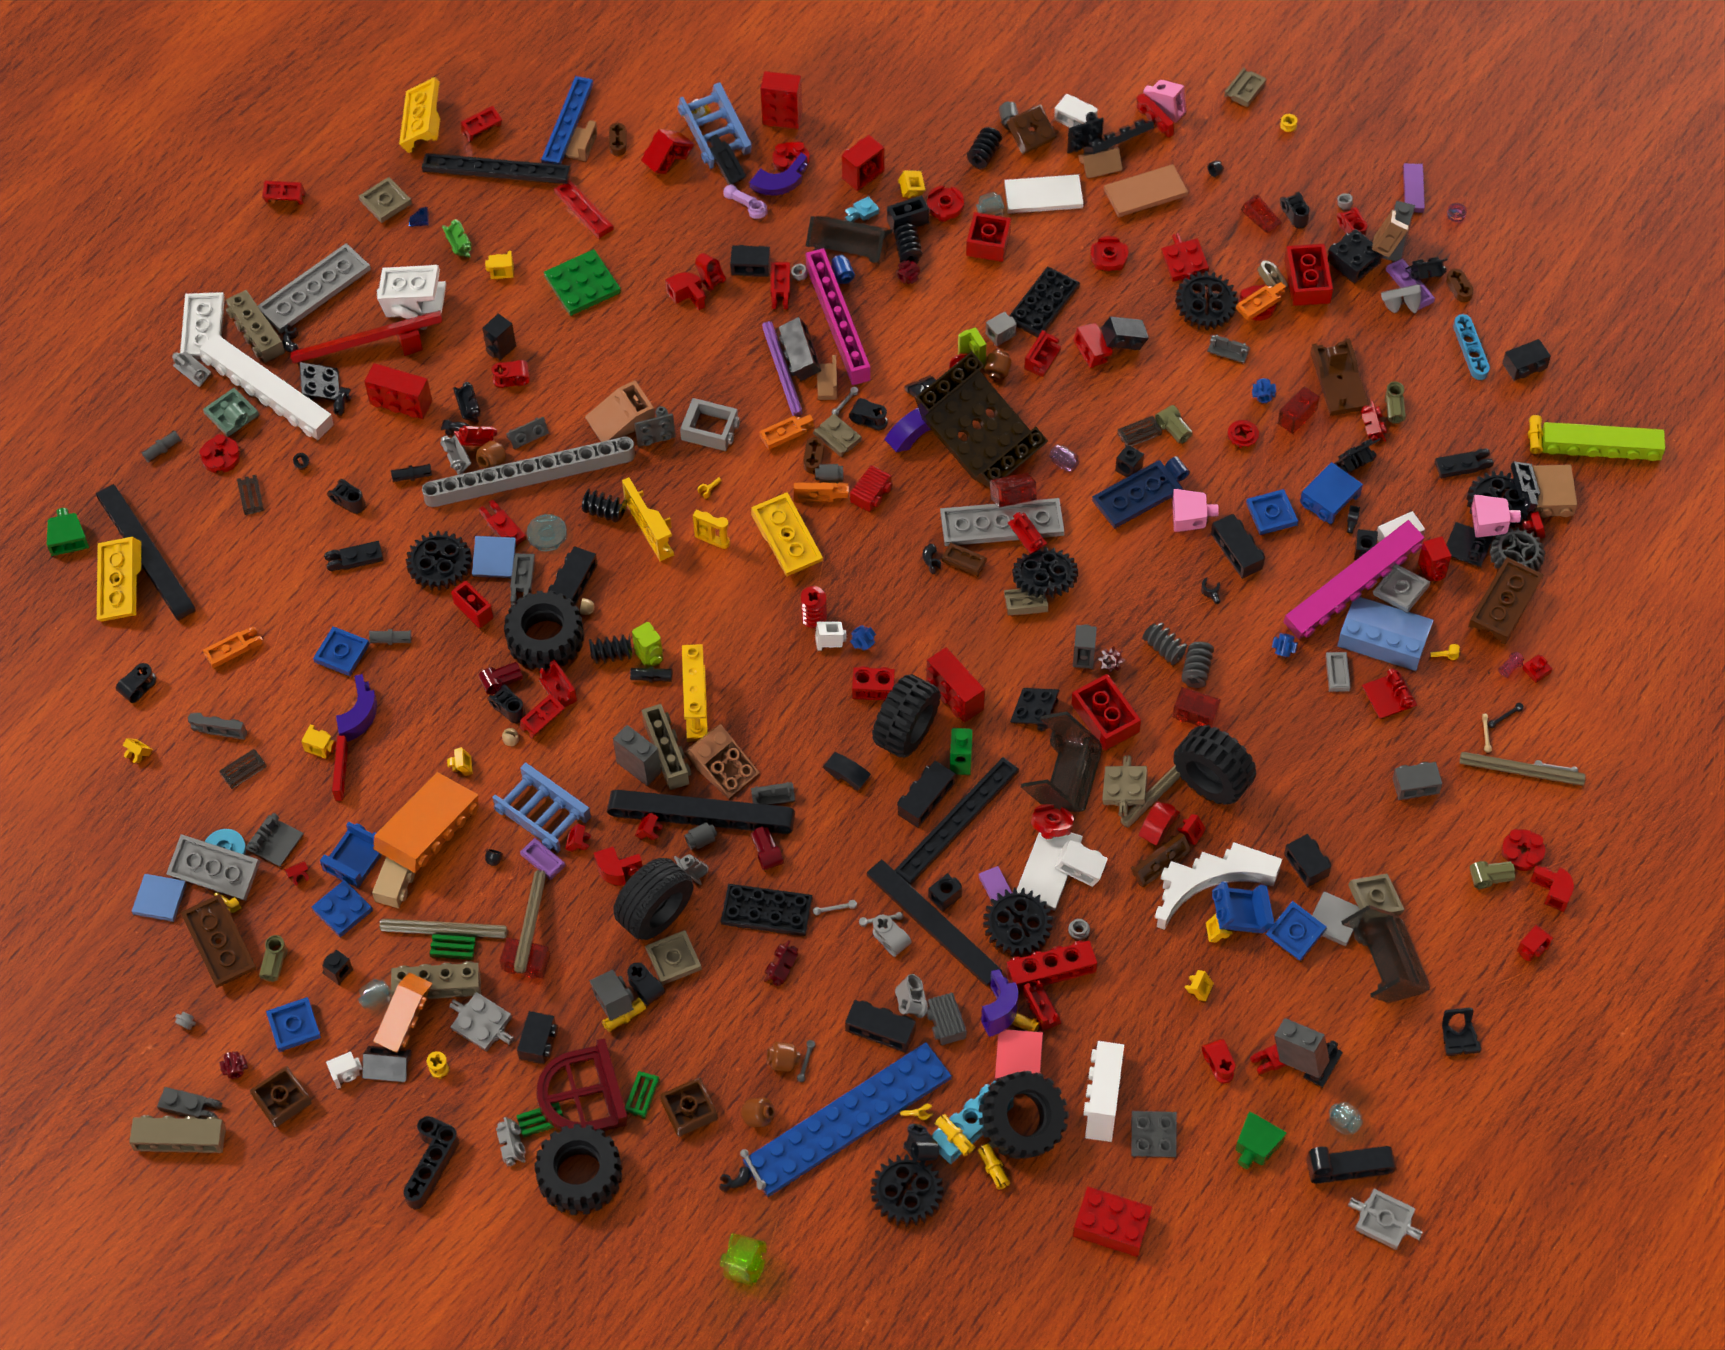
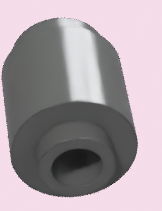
[999,102,1019,130]
[815,464,843,484]
[684,822,717,850]

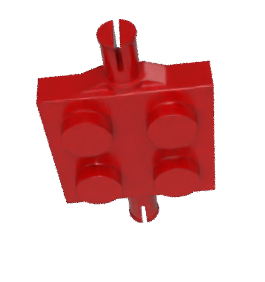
[1161,233,1209,282]

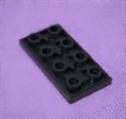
[1009,266,1080,337]
[721,883,813,936]

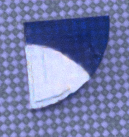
[409,207,429,227]

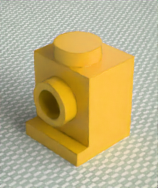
[898,171,925,199]
[485,251,514,279]
[301,724,336,759]

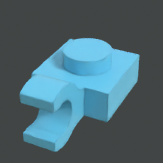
[845,196,879,223]

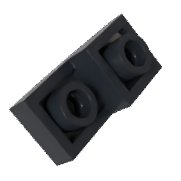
[822,752,871,791]

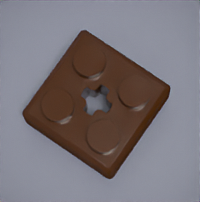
[1007,105,1057,154]
[250,1066,312,1127]
[660,1078,718,1136]

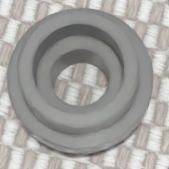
[1068,919,1090,940]
[175,1012,196,1030]

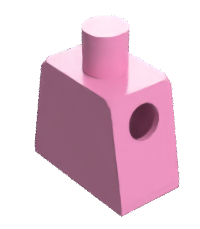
[1143,80,1186,123]
[1172,489,1218,532]
[1471,495,1521,538]

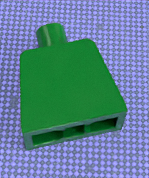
[47,508,89,556]
[950,728,973,775]
[1235,1111,1287,1169]

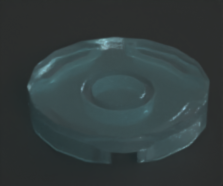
[527,514,567,551]

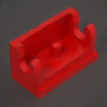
[461,106,502,142]
[262,180,305,204]
[1073,323,1113,368]
[1024,330,1061,377]
[539,660,577,707]
[519,693,565,738]
[1023,980,1061,1031]

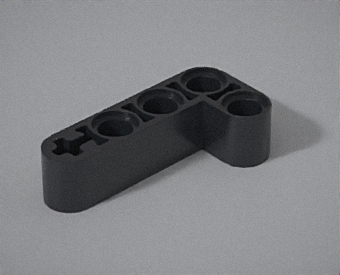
[403,1116,459,1209]
[1306,1146,1397,1184]

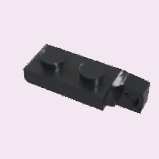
[708,134,746,185]
[1510,461,1540,512]

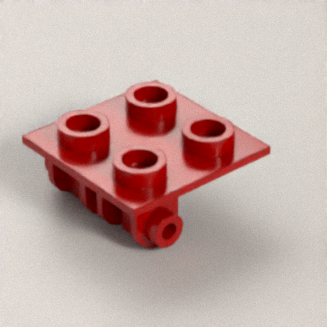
[1362,668,1417,719]

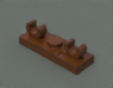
[1131,833,1191,888]

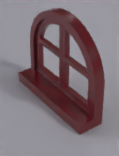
[536,1038,627,1131]

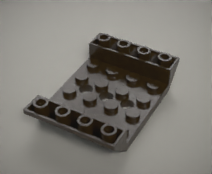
[915,351,1048,489]

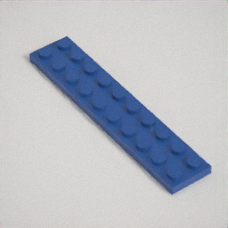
[743,1042,951,1197]

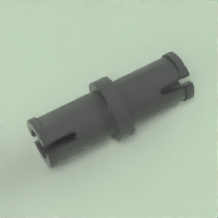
[141,430,181,463]
[369,629,411,645]

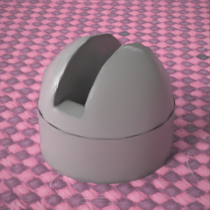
[1337,193,1353,210]
[791,264,808,281]

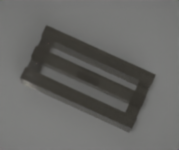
[1117,416,1162,447]
[237,475,264,515]
[219,749,267,789]

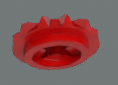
[1227,420,1259,448]

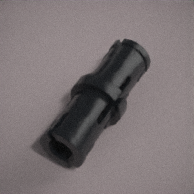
[391,464,432,482]
[630,666,673,683]

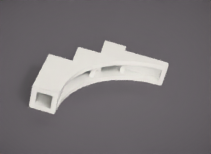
[1155,842,1282,930]

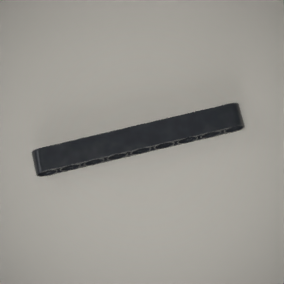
[96,484,196,621]
[607,790,795,834]

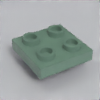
[203,388,259,437]

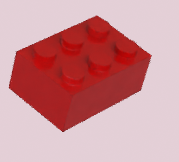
[760,71,803,129]
[1284,244,1333,306]
[364,363,433,419]
[926,647,985,723]
[1071,674,1141,751]
[1073,1186,1152,1257]

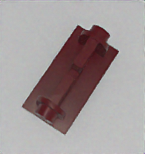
[764,940,798,987]

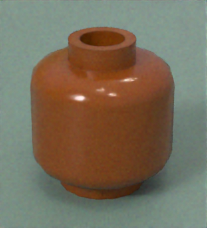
[984,350,1012,380]
[476,441,506,469]
[766,1042,800,1072]
[741,1098,775,1127]

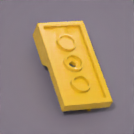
[399,77,440,153]
[622,478,674,561]
[751,492,823,577]
[97,537,141,622]

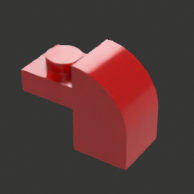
[665,272,706,310]
[1138,801,1180,846]
[593,846,643,885]
[1530,865,1574,912]

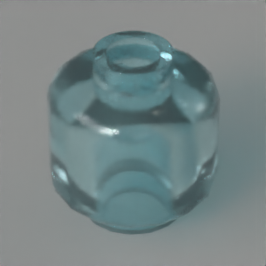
[976,192,1005,216]
[358,979,392,1011]
[1329,1101,1363,1135]

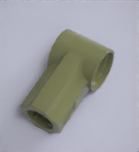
[1384,381,1406,424]
[1155,405,1192,444]
[1469,861,1515,889]
[259,935,288,982]

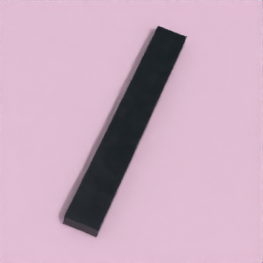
[421,153,571,184]
[894,757,1019,885]
[866,859,1002,987]

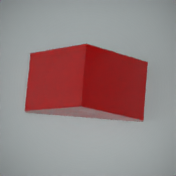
[396,329,423,356]

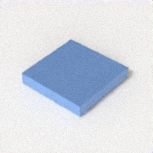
[472,536,516,578]
[132,874,187,922]

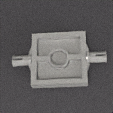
[449,992,514,1052]
[1348,1189,1423,1250]

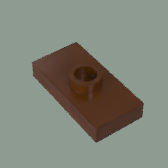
[942,543,987,577]

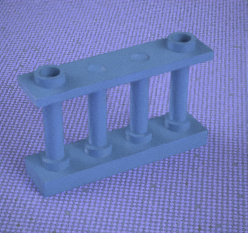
[677,82,752,168]
[492,762,591,853]

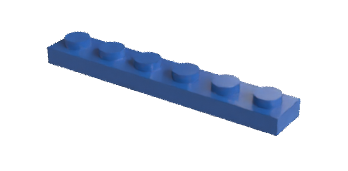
[541,76,593,165]

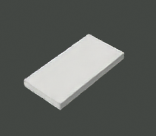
[1004,175,1083,214]
[180,292,225,359]
[1017,832,1083,911]

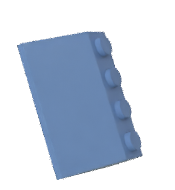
[1337,597,1434,671]

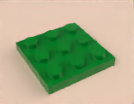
[543,249,621,316]

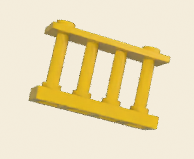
[682,644,708,742]

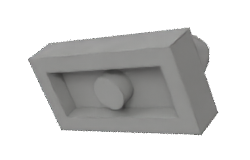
[1381,284,1421,313]

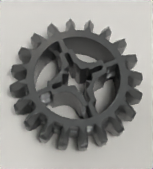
[1489,527,1545,572]

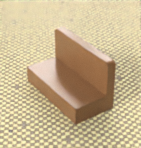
[565,120,598,162]
[1078,147,1123,178]
[1372,210,1409,257]
[817,355,837,400]

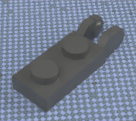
[510,553,535,605]
[187,712,247,740]
[157,1087,223,1119]

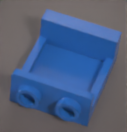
[1300,462,1363,524]
[320,822,382,888]
[1212,881,1275,934]

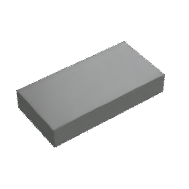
[1325,652,1350,692]

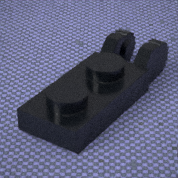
[1435,449,1494,478]
[324,541,384,571]

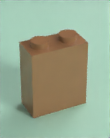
[1532,465,1577,518]

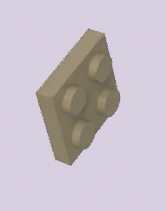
[359,177,412,223]
[1348,874,1405,921]
[645,930,702,985]

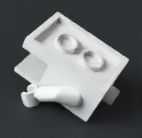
[377,265,446,330]

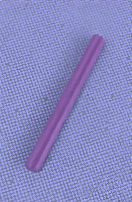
[763,321,802,417]

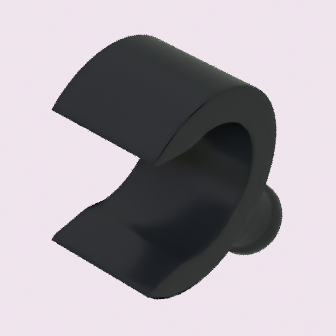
[1347,505,1360,534]
[1201,577,1221,604]

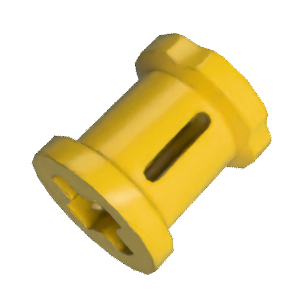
[427,1052,449,1078]

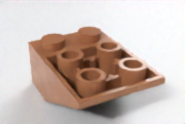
[585,380,655,442]
[684,724,760,799]

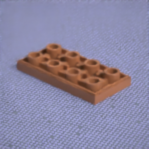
[1104,164,1188,217]

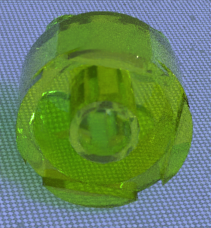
[720,1233,767,1286]

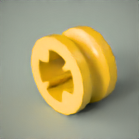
[1280,114,1297,132]

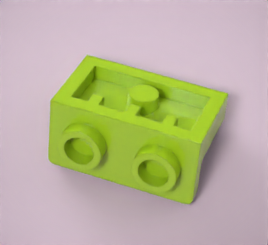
[958,327,987,368]

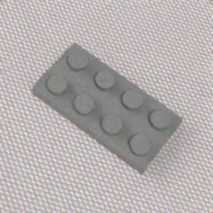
[166,834,260,901]

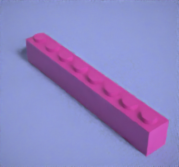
[806,248,870,385]
[1283,519,1425,640]

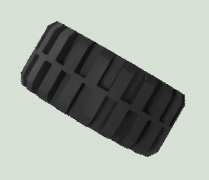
[504,591,584,671]
[872,674,941,758]
[1173,725,1256,805]
[978,1071,1068,1159]
[535,1124,622,1215]

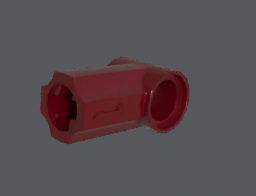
[479,662,523,695]
[751,827,784,871]

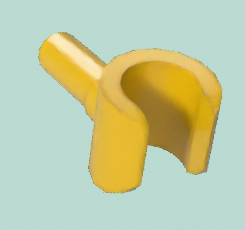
[698,477,722,499]
[1430,644,1460,660]
[214,892,241,913]
[900,1104,933,1120]

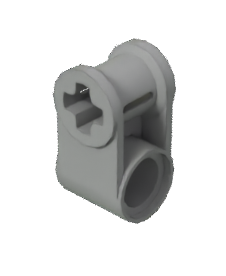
[873,914,912,957]
[895,974,928,1018]

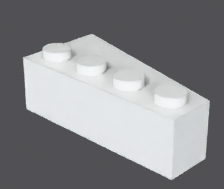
[1084,1041,1124,1142]

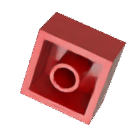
[842,135,885,191]
[966,212,1011,262]

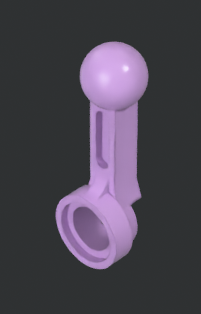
[723,185,768,219]

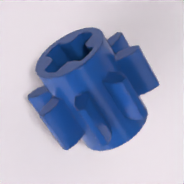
[1252,378,1276,403]
[850,625,876,651]
[1272,633,1298,657]

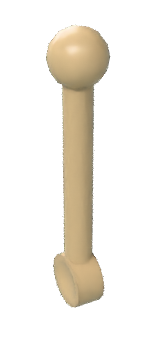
[1482,714,1492,753]

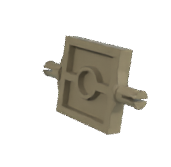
[1102,755,1148,817]

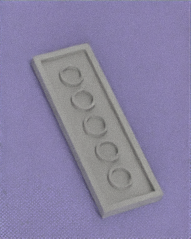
[258,243,371,333]
[940,498,1064,546]

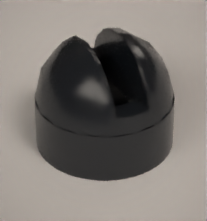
[1207,160,1224,177]
[293,453,309,470]
[485,849,503,866]

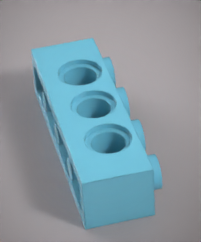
[932,1081,1014,1165]

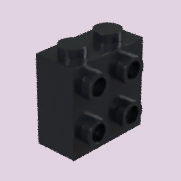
[1327,229,1383,284]

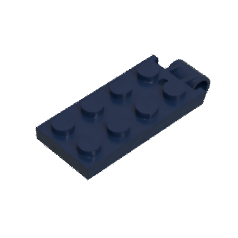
[1092,456,1190,529]

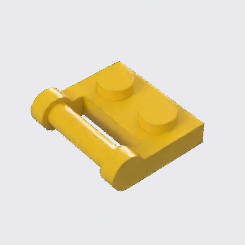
[693,509,730,549]

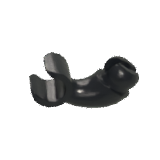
[282,325,298,352]
[333,387,352,415]
[441,420,469,435]
[922,543,941,574]
[719,1166,751,1191]

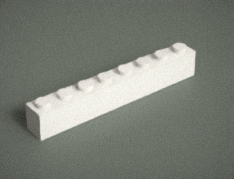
[199,333,334,440]

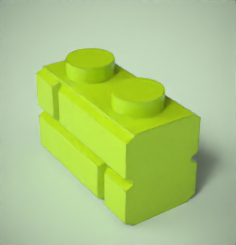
[632,622,663,668]

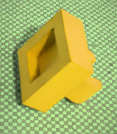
[123,738,153,763]
[447,747,473,776]
[1206,914,1233,943]
[1185,970,1214,1001]

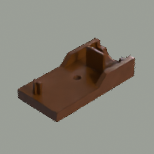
[1310,338,1369,416]
[1468,557,1544,645]
[180,894,256,988]

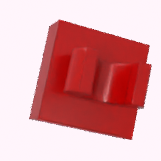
[1523,511,1545,539]
[1522,654,1553,683]
[635,813,663,840]
[1177,814,1206,845]
[565,824,591,852]
[284,861,309,886]

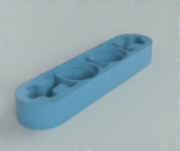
[1453,314,1490,380]

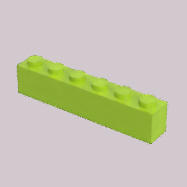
[1542,422,1665,461]

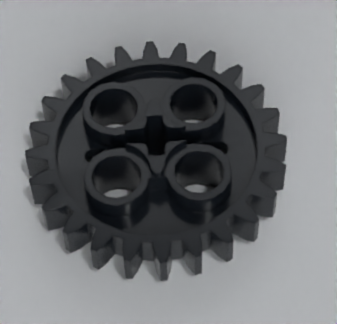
[1175,271,1238,330]
[1466,471,1530,528]
[406,531,472,591]
[1012,547,1078,599]
[983,887,1053,957]
[870,1154,943,1227]

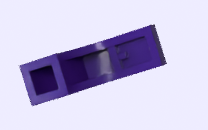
[749,152,808,196]
[884,408,931,452]
[336,674,377,742]
[981,969,1018,1037]

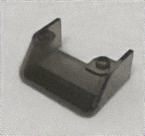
[805,215,893,263]
[1021,711,1102,812]
[1341,905,1430,1003]

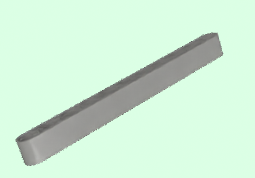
[422,437,635,507]

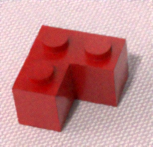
[641,129,695,174]

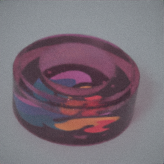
[1447,203,1467,222]

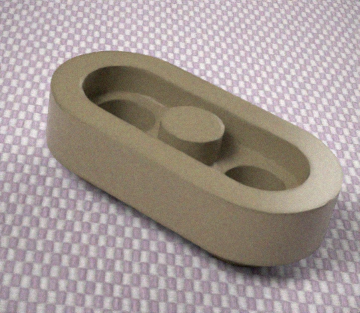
[1257,260,1287,287]

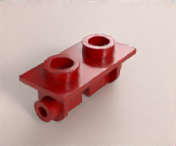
[1361,400,1388,442]
[454,426,497,446]
[1008,512,1047,555]

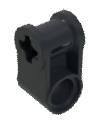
[1280,192,1310,228]
[849,398,888,430]
[327,479,366,514]
[116,663,156,703]
[487,684,526,723]
[627,963,665,1006]
[903,1123,939,1161]

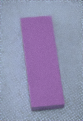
[1403,163,1425,213]
[1386,258,1435,310]

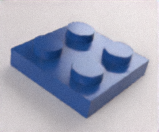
[1246,489,1298,535]
[313,626,370,676]
[312,880,373,938]
[1266,901,1327,962]
[266,997,321,1052]

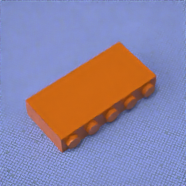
[373,772,479,873]

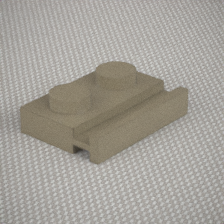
[1224,68,1266,107]
[814,414,862,457]
[1004,589,1048,615]

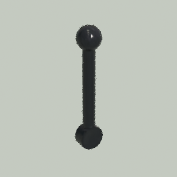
[1488,703,1524,728]

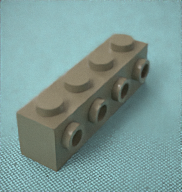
[226,290,285,363]
[642,704,691,790]
[391,961,481,999]
[129,1115,226,1153]

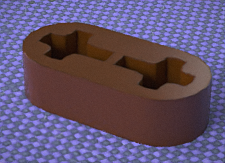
[609,123,627,156]
[1446,268,1473,302]
[804,437,824,473]

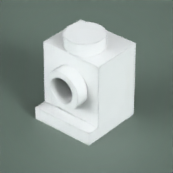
[815,622,846,650]
[326,1052,363,1089]

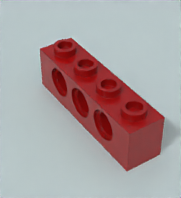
[1006,940,1097,992]

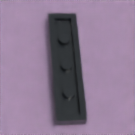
[1083,119,1154,154]

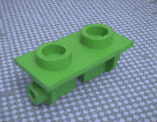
[442,220,472,258]

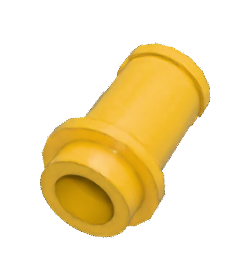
[1011,1012,1040,1032]

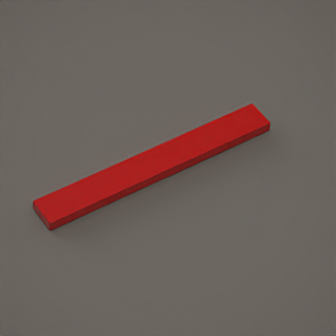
[291,310,443,364]

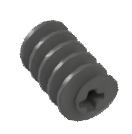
[1142,622,1188,665]
[1181,642,1214,688]

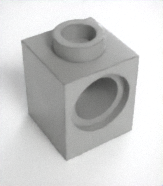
[986,311,1017,346]

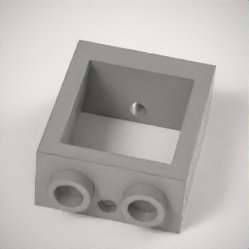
[680,398,740,451]

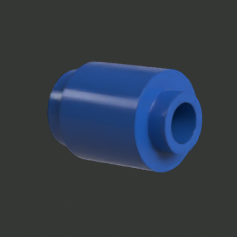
[831,255,855,284]

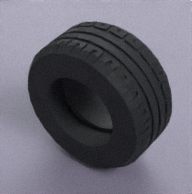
[613,858,693,940]

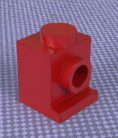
[1517,925,1553,962]

